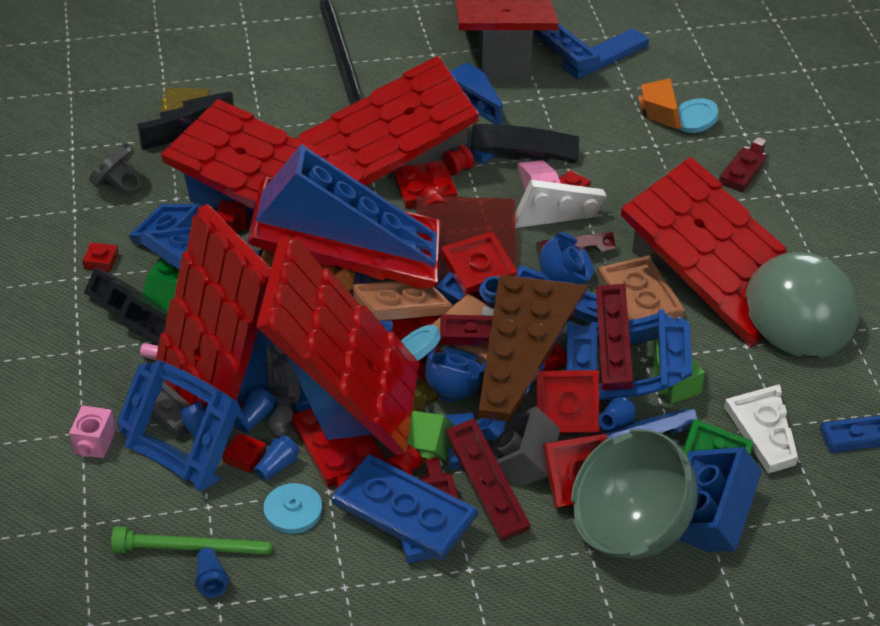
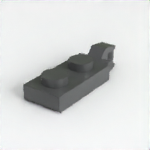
[130,374,190,437]

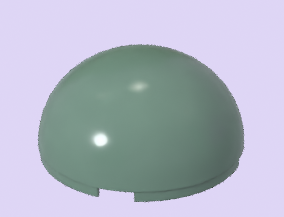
[745,252,860,359]
[571,429,698,560]

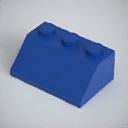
[678,447,762,552]

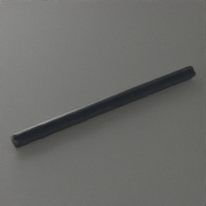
[320,0,363,105]

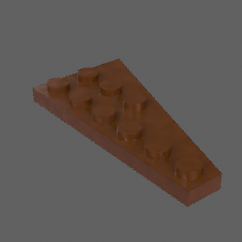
[478,274,588,422]

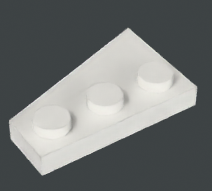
[512,180,606,228]
[724,384,798,473]

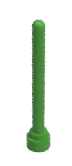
[111,526,273,555]

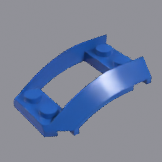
[566,309,692,400]
[117,360,246,491]

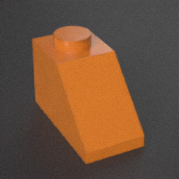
[638,78,681,129]

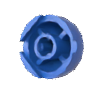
[539,232,594,285]
[425,347,486,402]

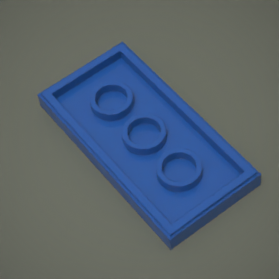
[332,454,478,561]

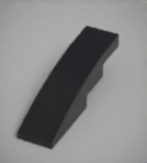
[137,91,234,150]
[471,124,579,163]
[84,268,168,343]

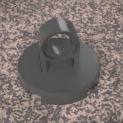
[89,143,142,196]
[265,345,301,406]

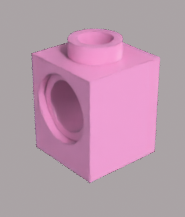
[69,406,116,458]

